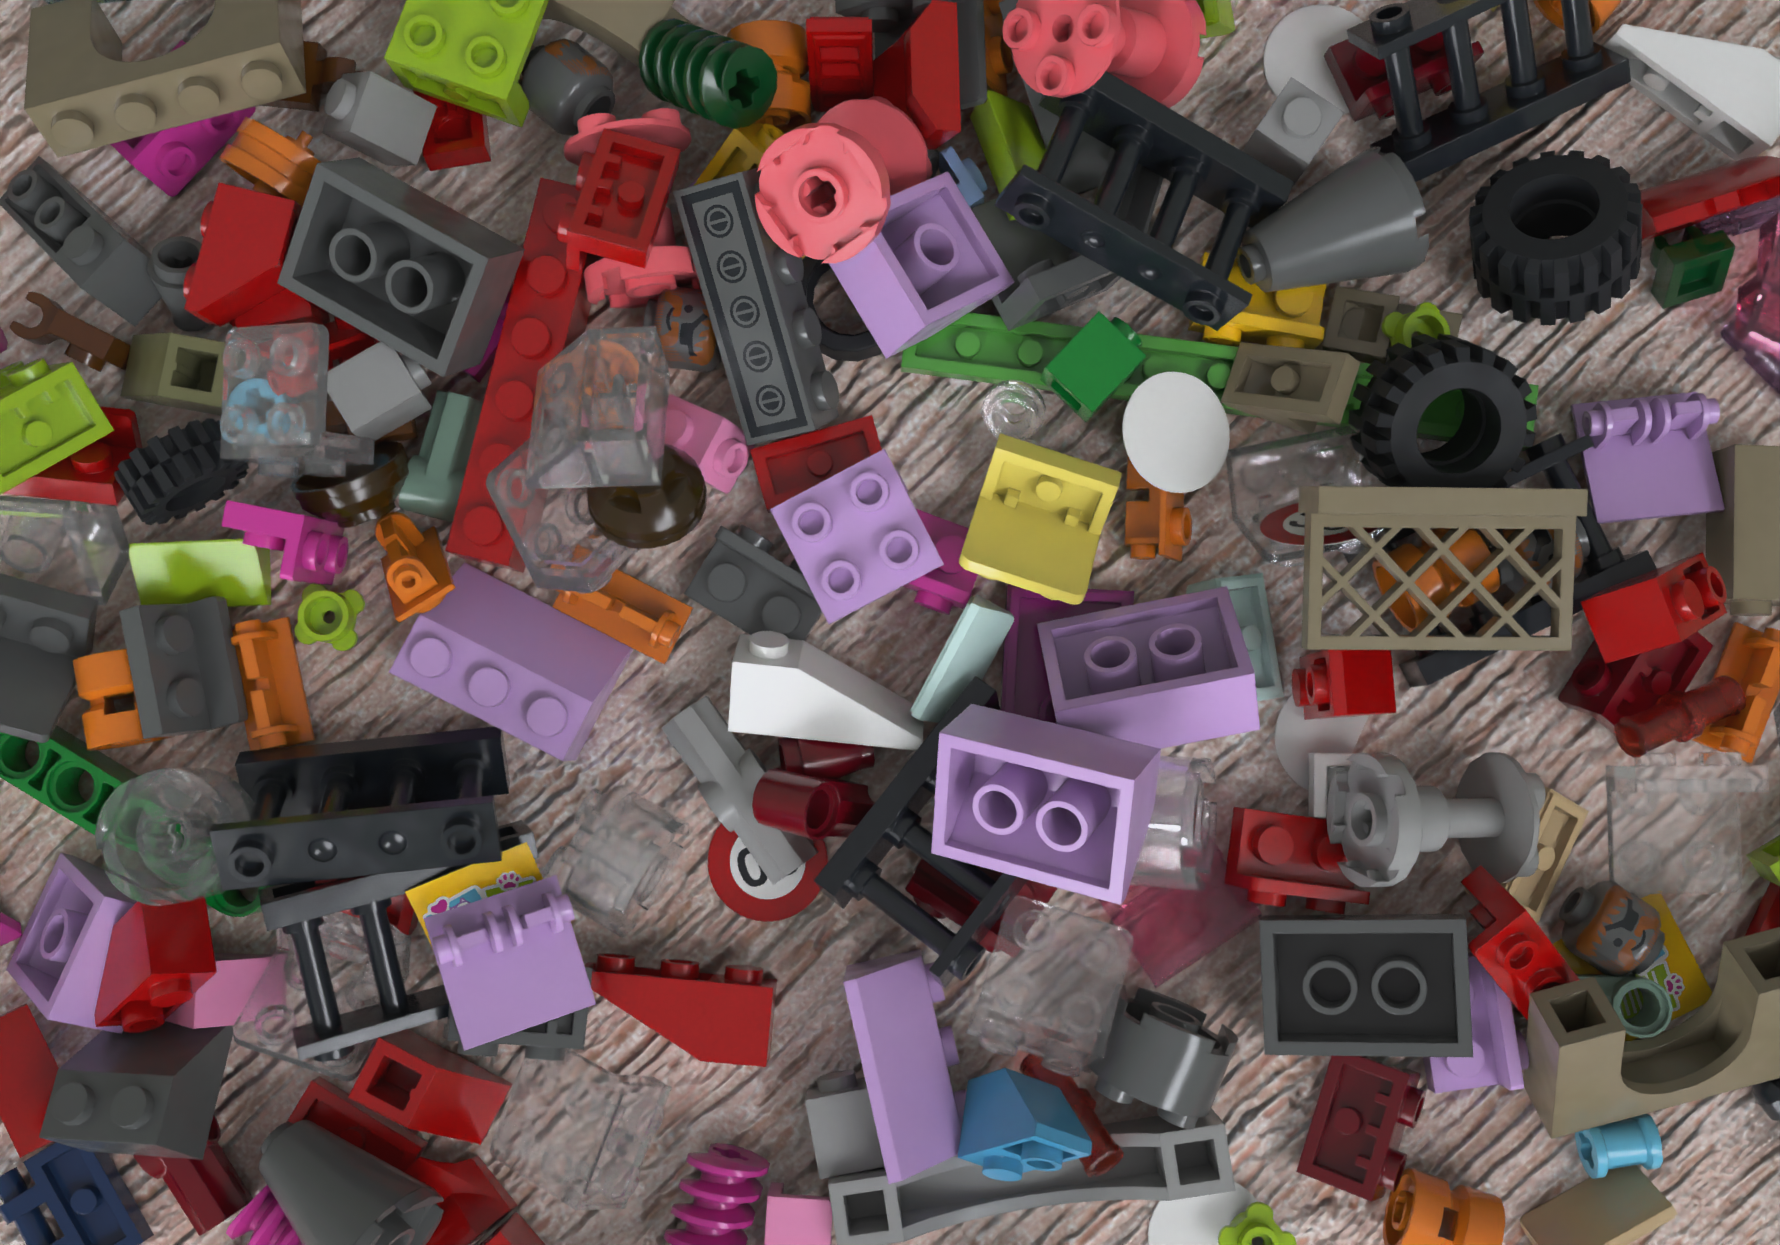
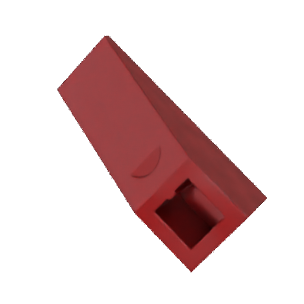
[584,953,777,1067]

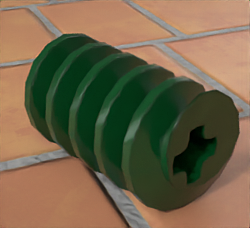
[639,18,777,129]

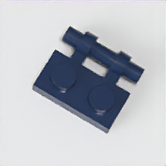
[0,1142,154,1245]

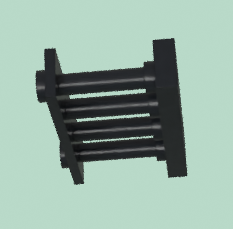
[1347,0,1631,182]
[995,71,1294,331]
[1343,433,1657,687]
[814,676,1028,988]
[209,727,510,891]
[258,820,539,1062]

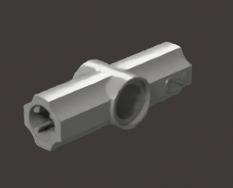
[662,696,819,885]

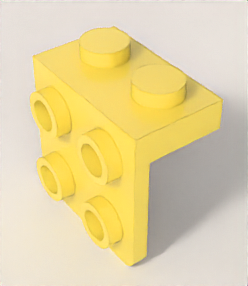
[959,433,1122,605]

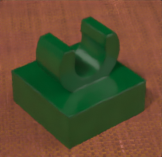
[1650,226,1736,309]

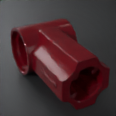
[752,768,875,841]
[133,1115,253,1236]

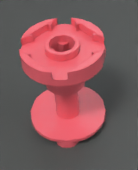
[1002,0,1207,108]
[755,96,932,263]
[563,108,702,309]

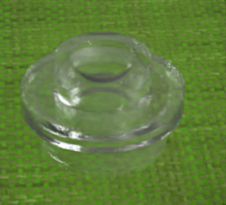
[982,380,1046,440]

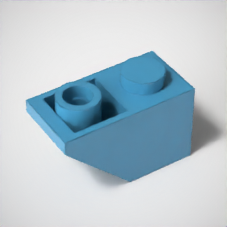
[958,1068,1092,1181]

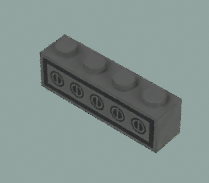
[673,168,839,446]

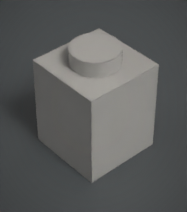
[322,71,437,166]
[1243,77,1345,187]
[319,342,432,446]
[805,1070,885,1179]

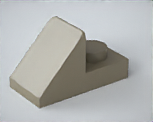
[1221,342,1361,433]

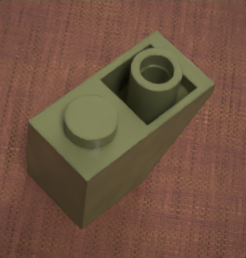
[120,332,260,418]

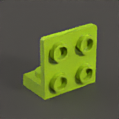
[384,0,549,128]
[0,358,114,495]

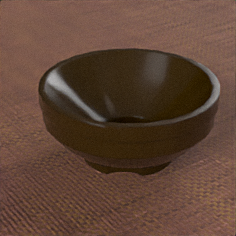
[290,442,409,528]
[587,442,707,549]

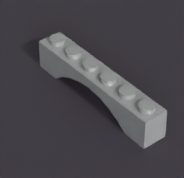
[828,1108,1236,1245]

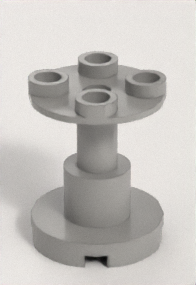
[1326,752,1546,887]

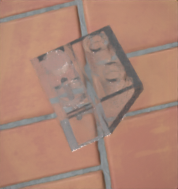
[525,326,670,489]

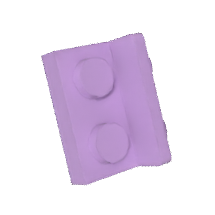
[1423,953,1529,1094]

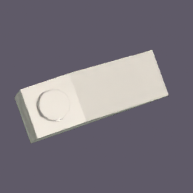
[1602,24,1780,161]
[728,631,924,751]

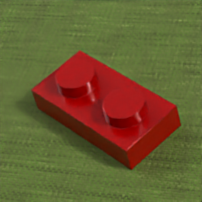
[750,415,882,513]
[287,1076,428,1171]

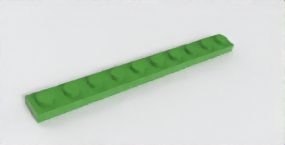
[901,312,1539,451]

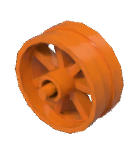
[219,117,321,207]

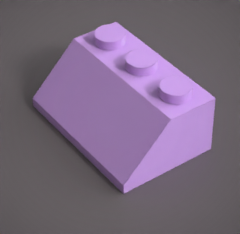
[389,562,633,761]
[1037,586,1260,749]
[931,704,1161,905]
[843,949,966,1184]

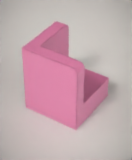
[764,1182,832,1245]

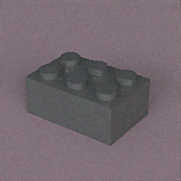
[277,157,525,377]
[1259,914,1473,1057]

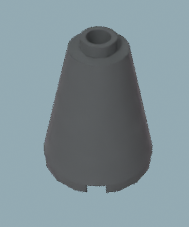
[1236,147,1429,292]
[259,1119,444,1245]

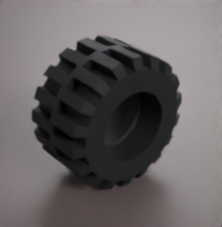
[1469,150,1643,325]
[1348,333,1537,488]

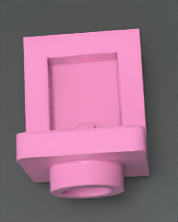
[645,394,755,494]

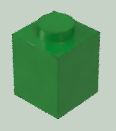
[1040,311,1146,422]

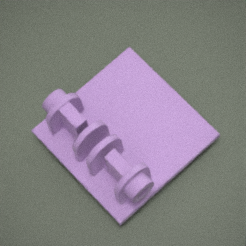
[1571,392,1725,524]
[770,449,944,624]
[424,875,596,1051]

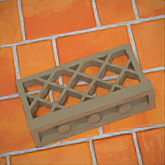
[1298,486,1588,651]

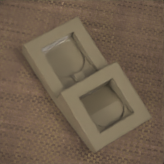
[1322,286,1463,364]

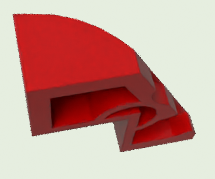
[1640,156,1780,241]

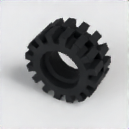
[114,418,249,525]

